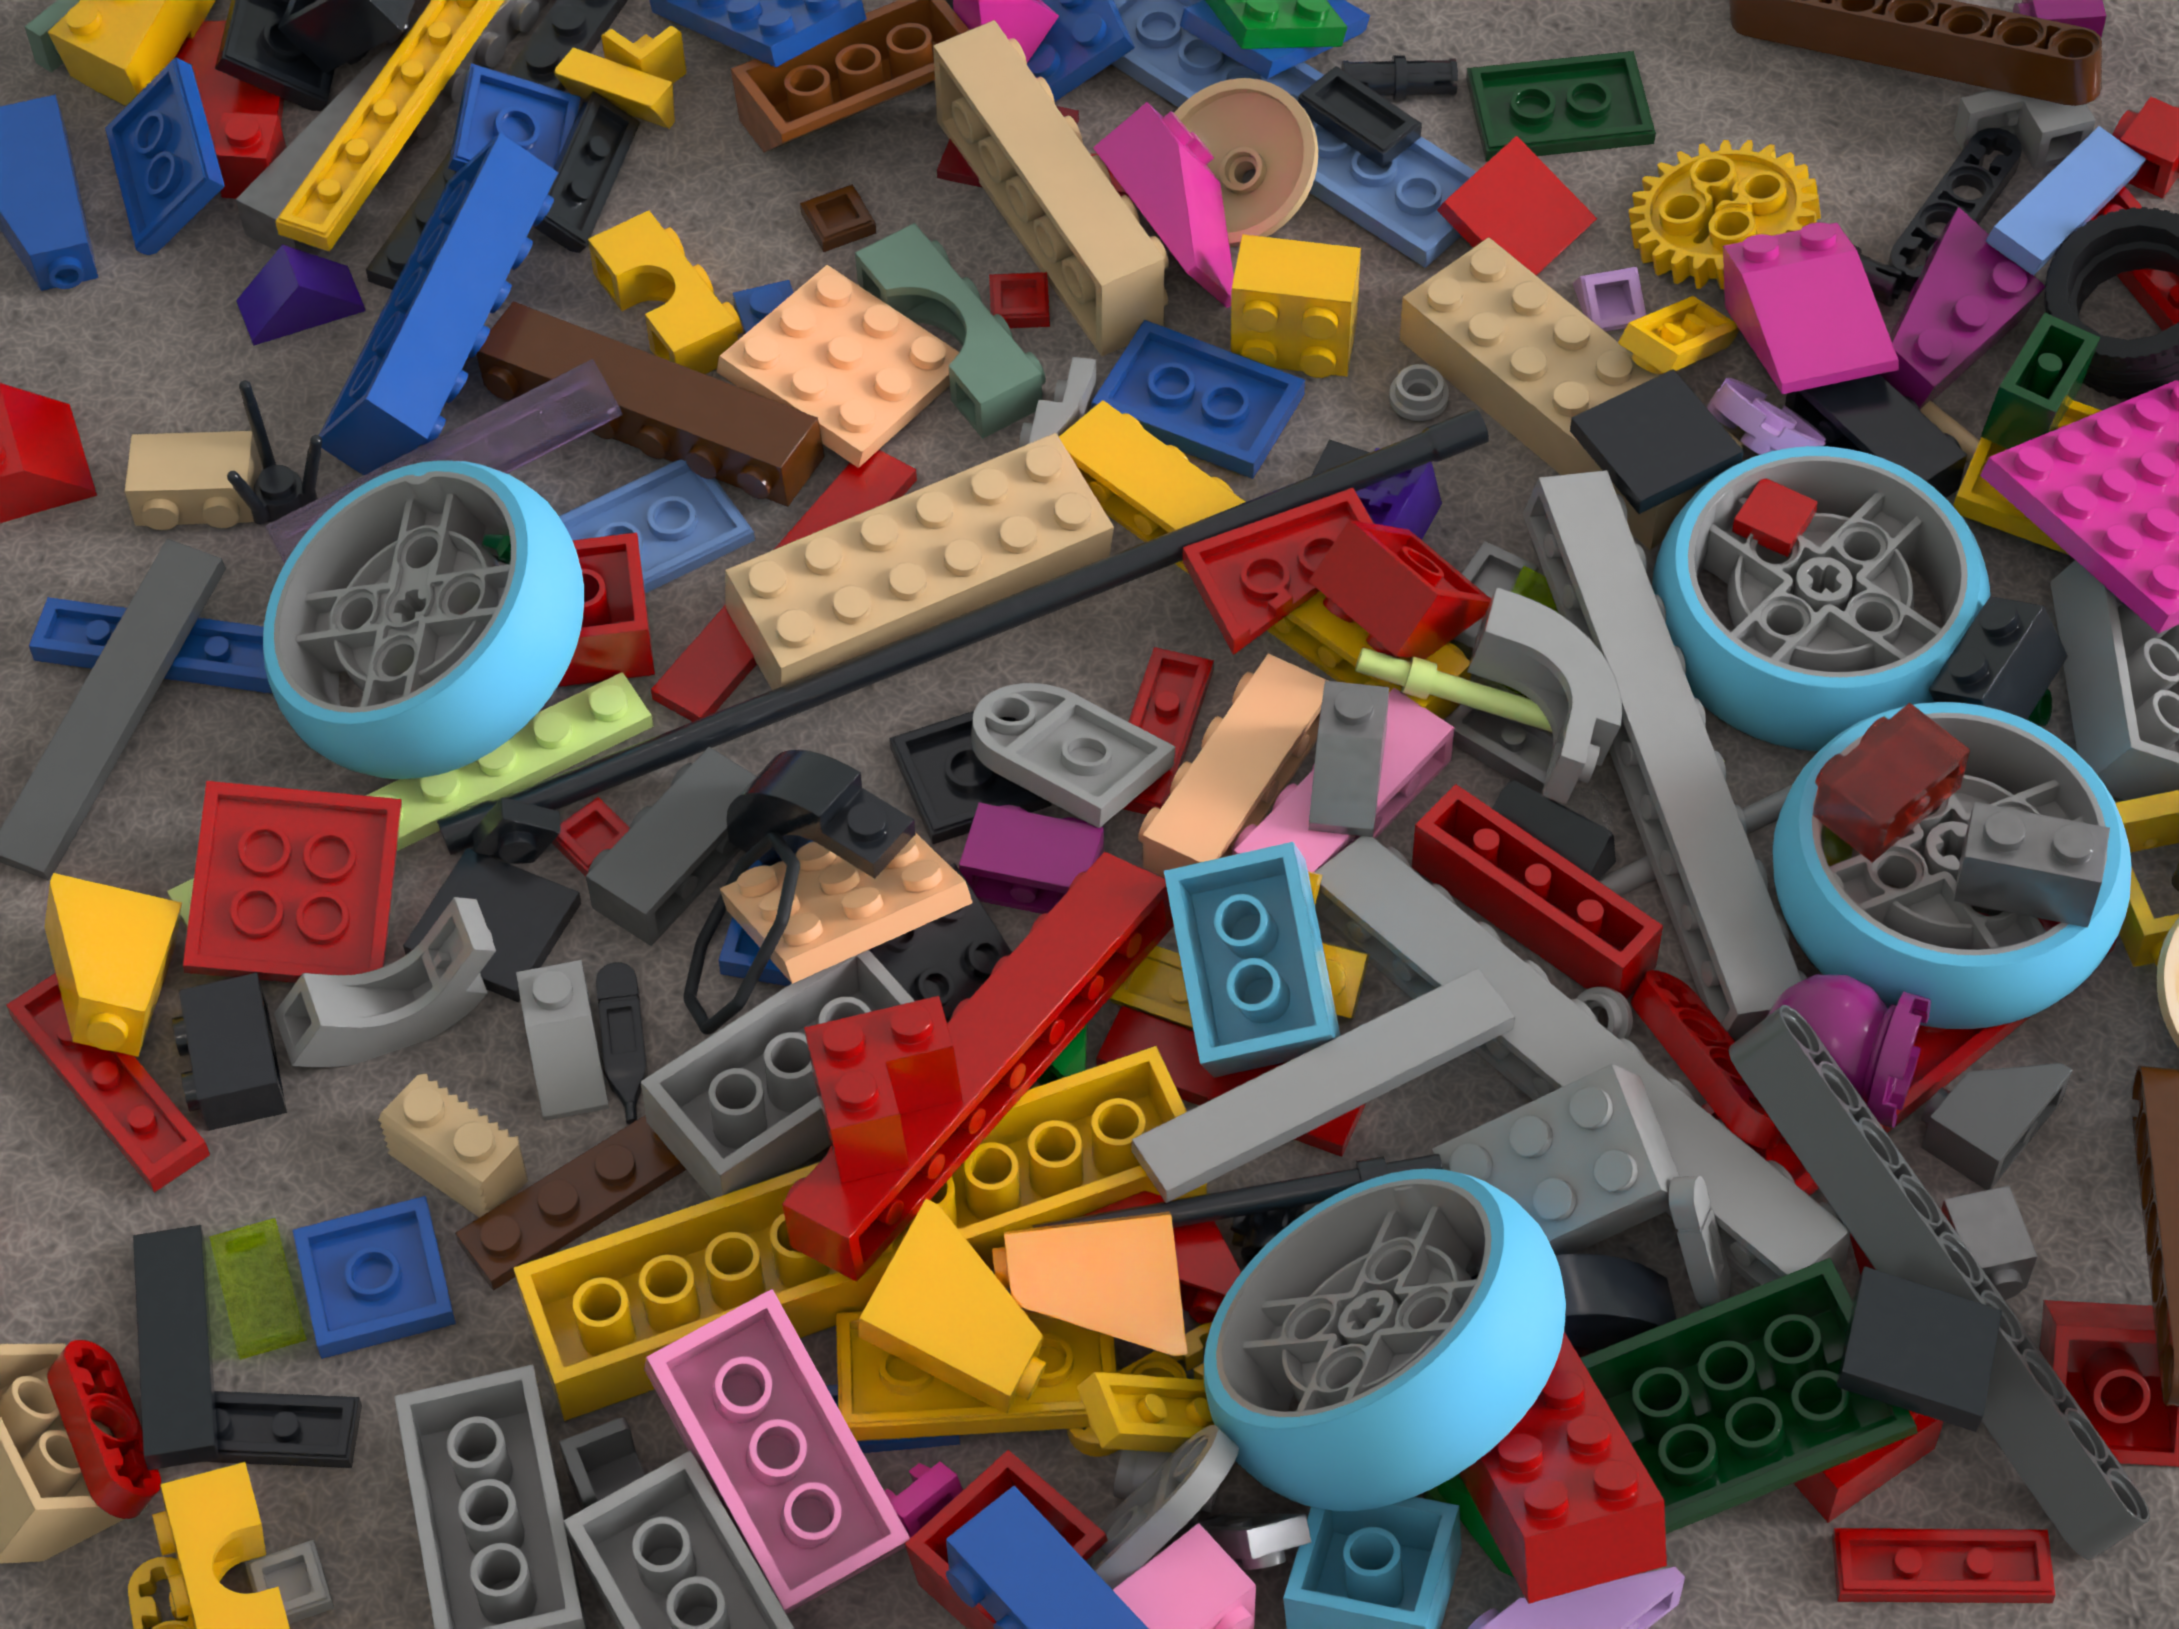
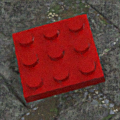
[183,781,402,983]

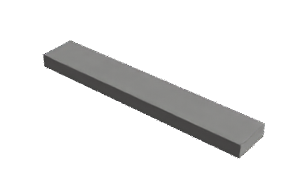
[1132,967,1515,1203]

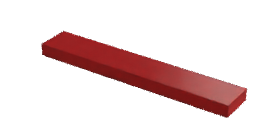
[651,450,917,722]

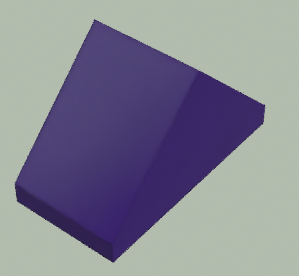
[236,244,366,346]

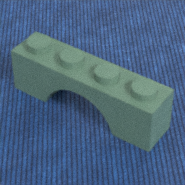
[855,223,1046,439]

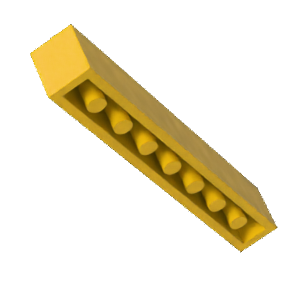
[1059,400,1471,720]

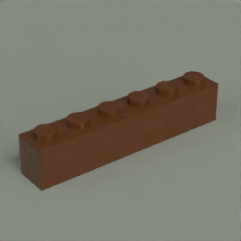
[476,301,825,507]

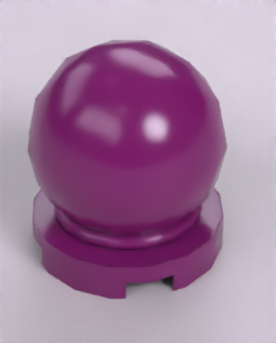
[1766,975,1931,1129]

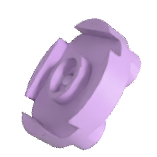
[1706,378,1826,455]

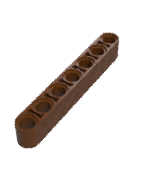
[1729,0,2102,106]
[2132,1066,2179,1407]

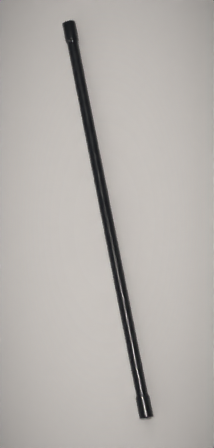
[436,408,1489,855]

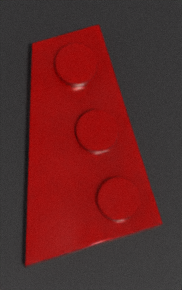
[1183,488,1374,655]

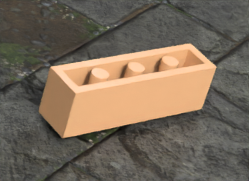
[1138,653,1328,878]

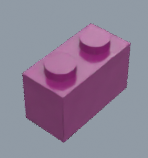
[959,803,1104,914]

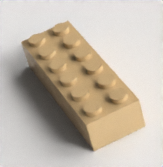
[933,20,1169,356]
[1400,237,1743,550]
[725,433,1114,690]

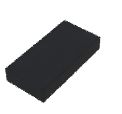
[1298,66,1422,168]

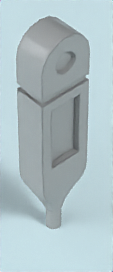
[1669,1176,1731,1308]

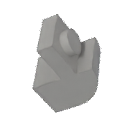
[1953,90,2096,169]

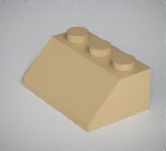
[0,1344,148,1564]

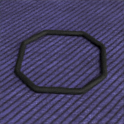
[684,831,800,1034]

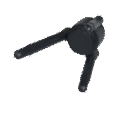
[227,380,322,525]

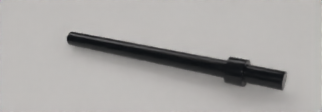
[1033,1153,1443,1228]

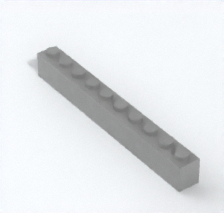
[1522,470,1807,1042]
[1314,836,1850,1287]

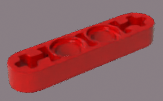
[1630,970,1782,1149]

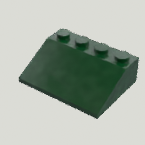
[1580,1258,1918,1534]

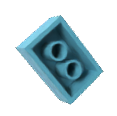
[1164,842,1341,1078]

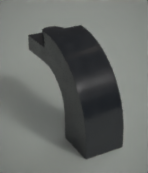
[726,750,916,879]
[1471,1254,1677,1351]

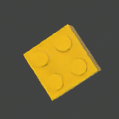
[1231,234,1361,378]

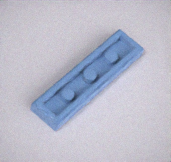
[1986,126,2146,276]

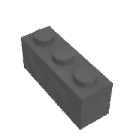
[586,747,756,946]

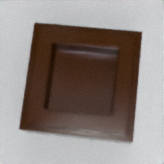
[800,184,876,252]

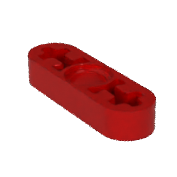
[47,1340,161,1519]

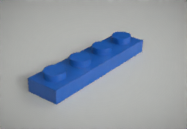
[29,597,272,693]

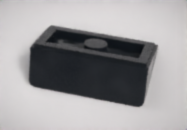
[1492,780,1616,881]

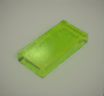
[209,1218,307,1360]

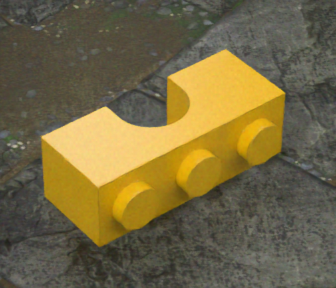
[588,210,743,374]
[152,1462,290,1629]

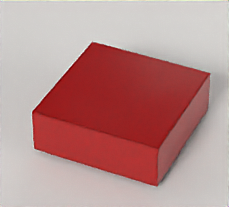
[989,272,1050,329]
[1732,478,1818,557]
[552,797,630,877]

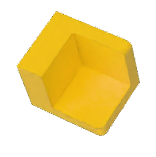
[601,26,687,84]

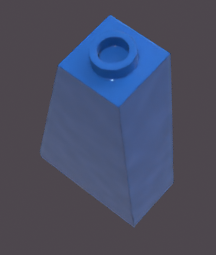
[0,94,99,291]

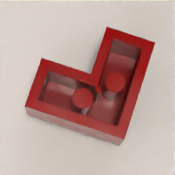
[804,996,962,1184]

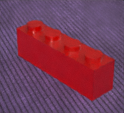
[1412,784,1663,999]

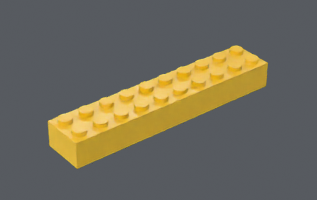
[513,1046,1207,1421]

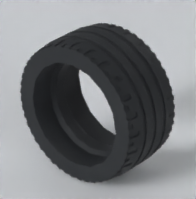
[2044,207,2179,400]

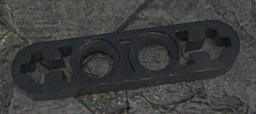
[1888,128,2022,292]

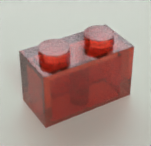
[1812,703,1970,863]

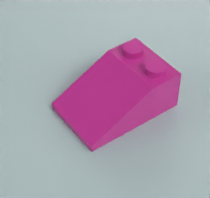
[1093,102,1234,308]
[1723,222,1899,394]

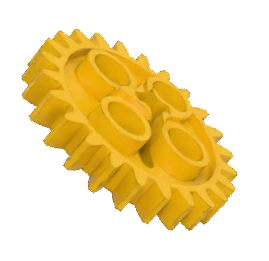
[1629,140,1821,290]

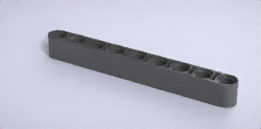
[1729,1005,2150,1560]

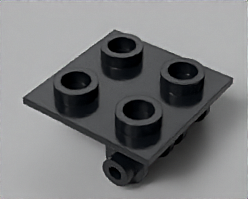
[869,863,1012,1020]

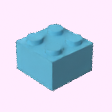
[1283,1497,1462,1629]

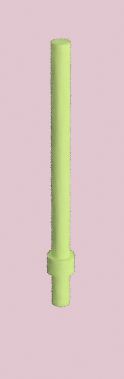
[1355,647,1725,762]

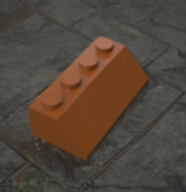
[731,0,969,153]

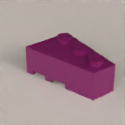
[1880,207,2045,410]

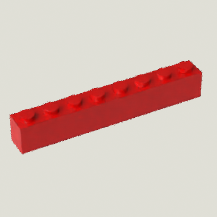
[782,852,1174,1282]

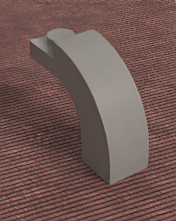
[1467,587,1622,804]
[274,897,496,1067]

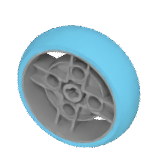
[1652,446,1991,751]
[263,461,584,779]
[1773,702,2131,1029]
[1204,1168,1566,1511]

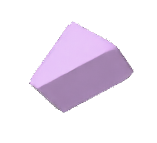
[1573,267,1646,332]

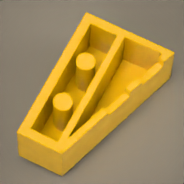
[48,0,216,106]

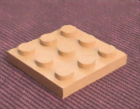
[716,265,960,468]
[719,832,972,984]

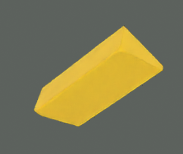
[555,47,675,129]

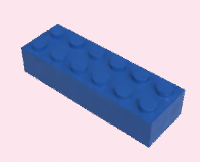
[319,132,558,479]

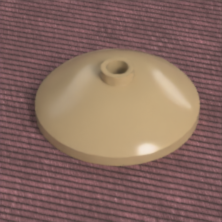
[1174,78,1318,247]

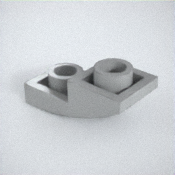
[1019,357,1097,448]

